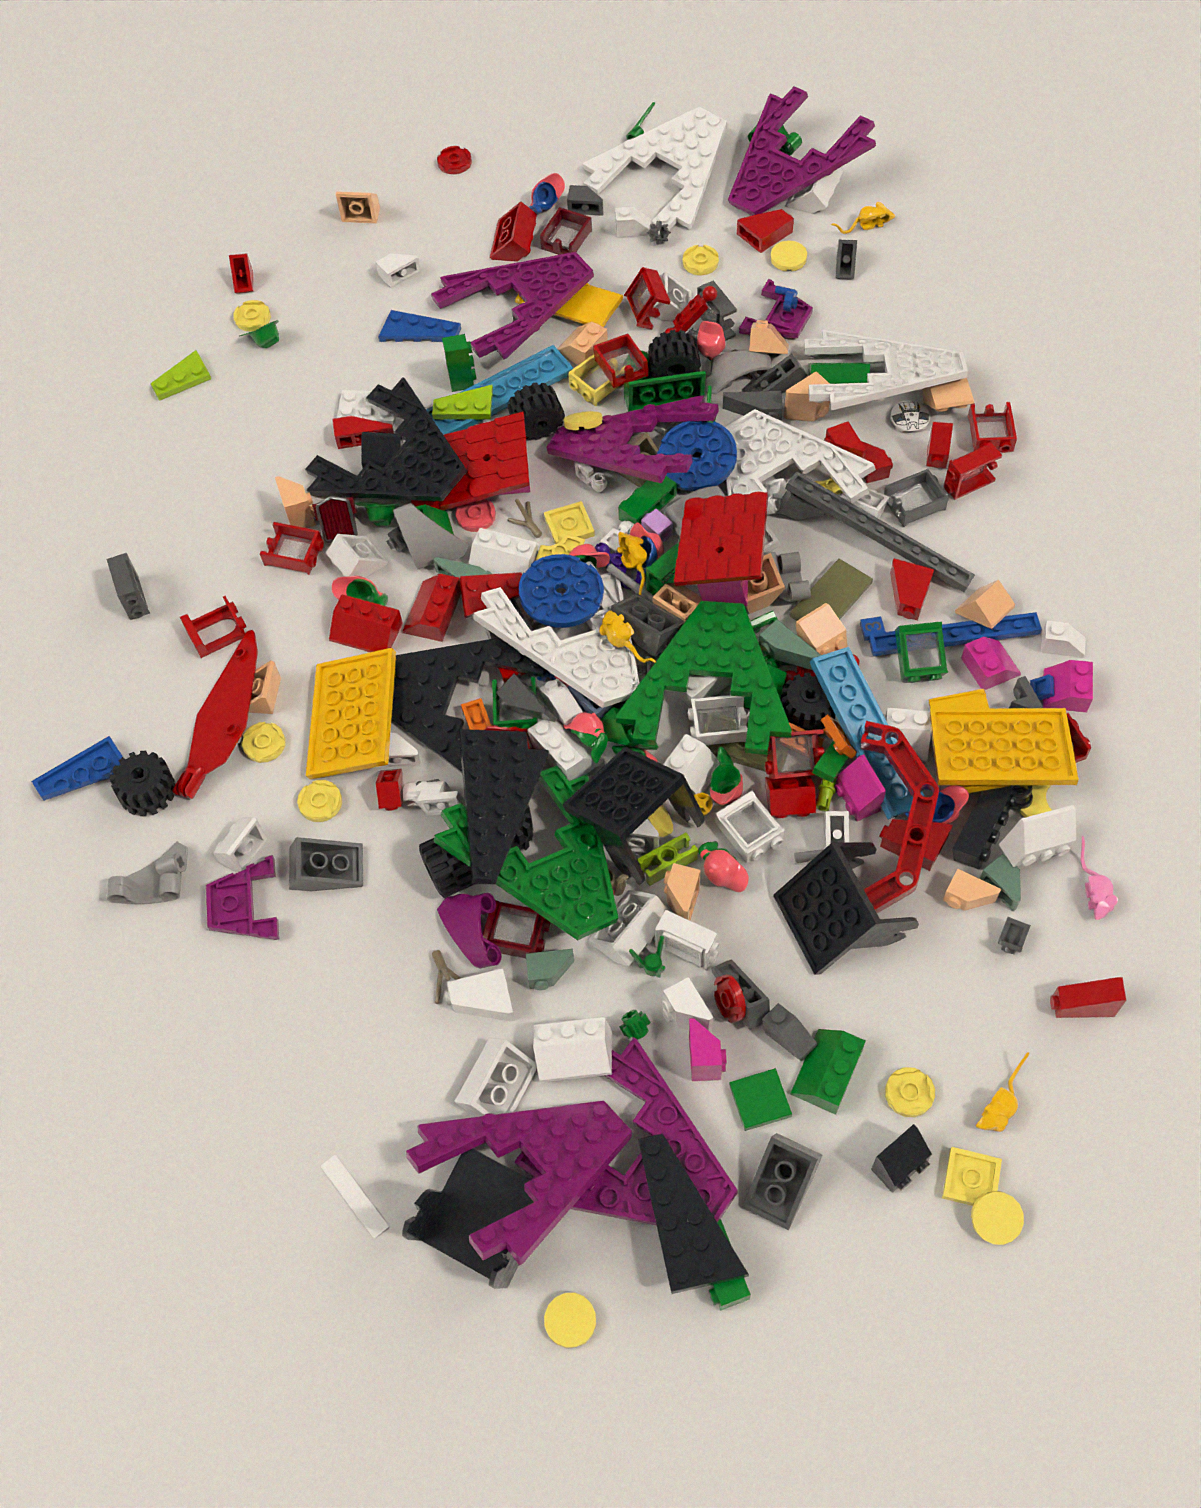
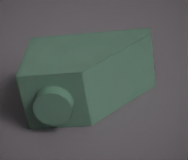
[980,854,1021,911]
[526,948,574,990]

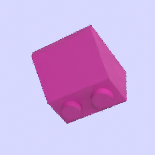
[961,637,1021,690]
[1042,660,1093,713]
[835,754,886,821]
[689,1018,727,1081]

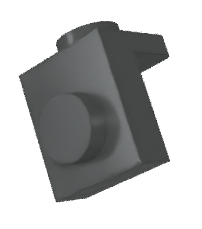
[998,917,1031,955]

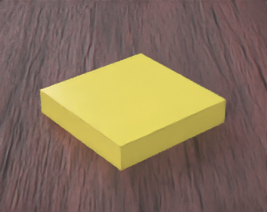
[544,501,595,544]
[942,1147,1002,1206]

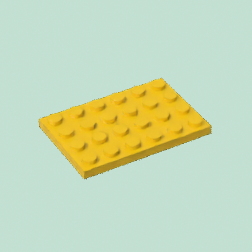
[306,648,396,780]
[930,708,1079,785]

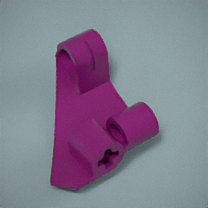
[437,892,502,969]

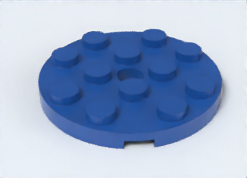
[657,421,737,491]
[519,554,604,628]

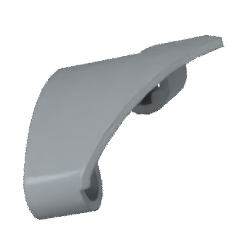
[763,552,811,602]
[107,841,188,904]

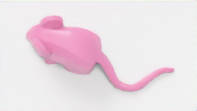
[1081,836,1118,920]

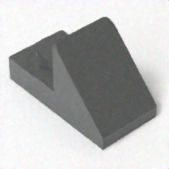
[1009,676,1043,708]

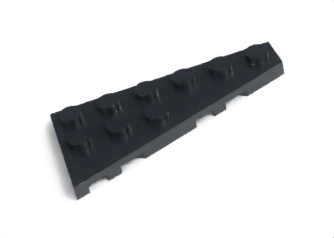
[638,1133,749,1294]

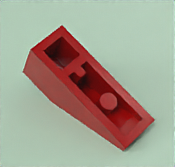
[333,416,394,449]

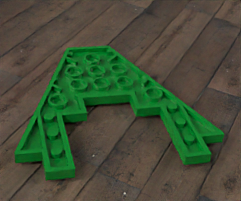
[616,601,792,755]
[433,765,618,941]

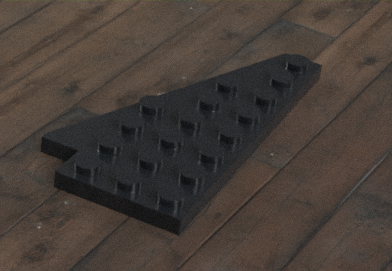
[459,729,549,884]

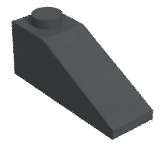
[744,354,808,393]
[722,391,783,421]
[496,674,557,722]
[711,959,770,1030]

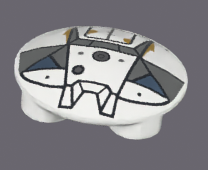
[891,400,930,432]

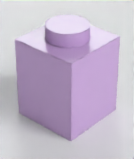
[641,509,673,542]

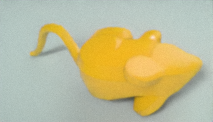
[831,202,895,234]
[617,532,647,596]
[599,610,656,663]
[976,1052,1029,1132]

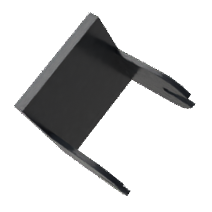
[562,747,705,885]
[773,842,919,975]
[402,1149,534,1289]

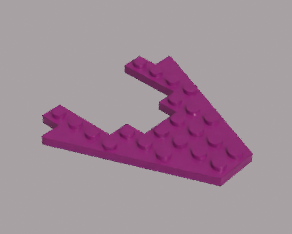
[728,86,876,215]
[431,252,594,360]
[546,395,719,483]
[514,1037,738,1226]
[406,1101,632,1266]

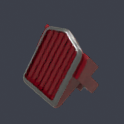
[312,496,358,543]

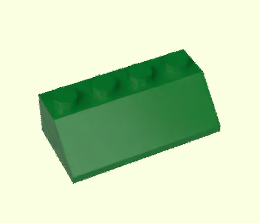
[624,371,706,412]

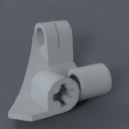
[706,351,771,394]
[665,486,725,536]
[393,503,469,570]

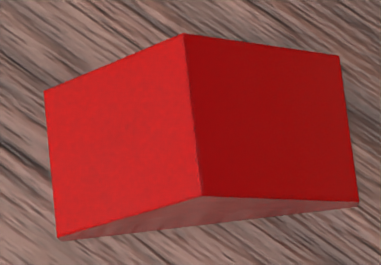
[229,253,253,293]

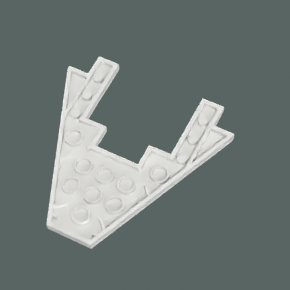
[583,107,727,230]
[804,330,968,410]
[725,409,876,552]
[473,561,640,708]

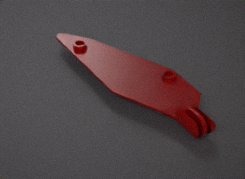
[173,630,258,799]

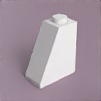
[445,968,515,1021]

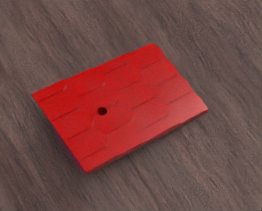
[411,411,530,511]
[674,491,768,606]

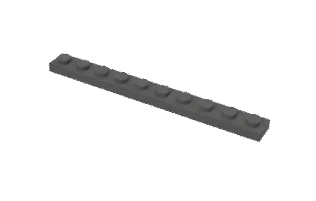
[785,471,975,592]

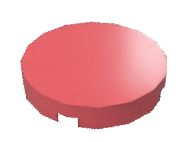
[456,499,496,532]

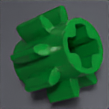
[619,1010,651,1040]

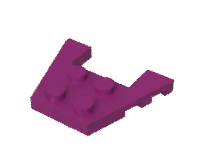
[739,279,813,338]
[206,855,279,940]

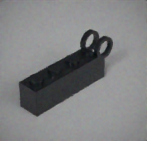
[952,785,1033,870]

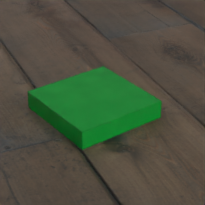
[729,1068,792,1131]

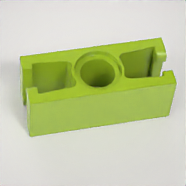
[637,832,698,886]

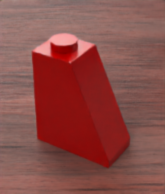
[737,209,794,253]
[890,558,934,621]
[879,819,953,871]
[1050,977,1127,1018]

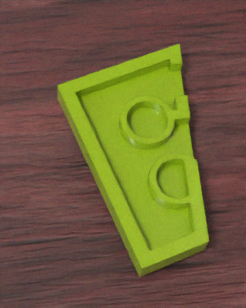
[150,350,211,401]
[432,384,493,419]

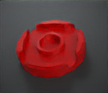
[437,146,472,175]
[714,974,746,1023]

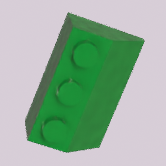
[808,362,870,384]
[790,1029,866,1115]

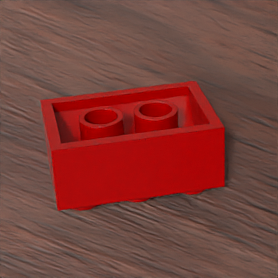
[490,201,537,262]
[403,573,461,642]
[329,594,403,652]

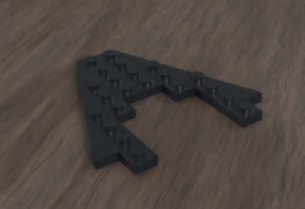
[305,377,467,501]
[392,638,547,773]

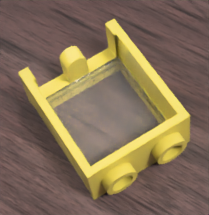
[569,354,625,406]

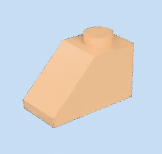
[943,869,1001,911]

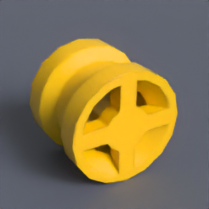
[694,792,713,816]

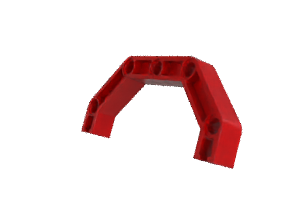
[861,721,939,913]

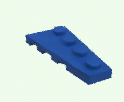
[378,310,461,342]
[31,736,123,801]

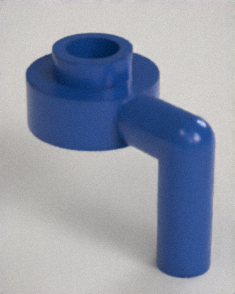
[775,286,798,312]

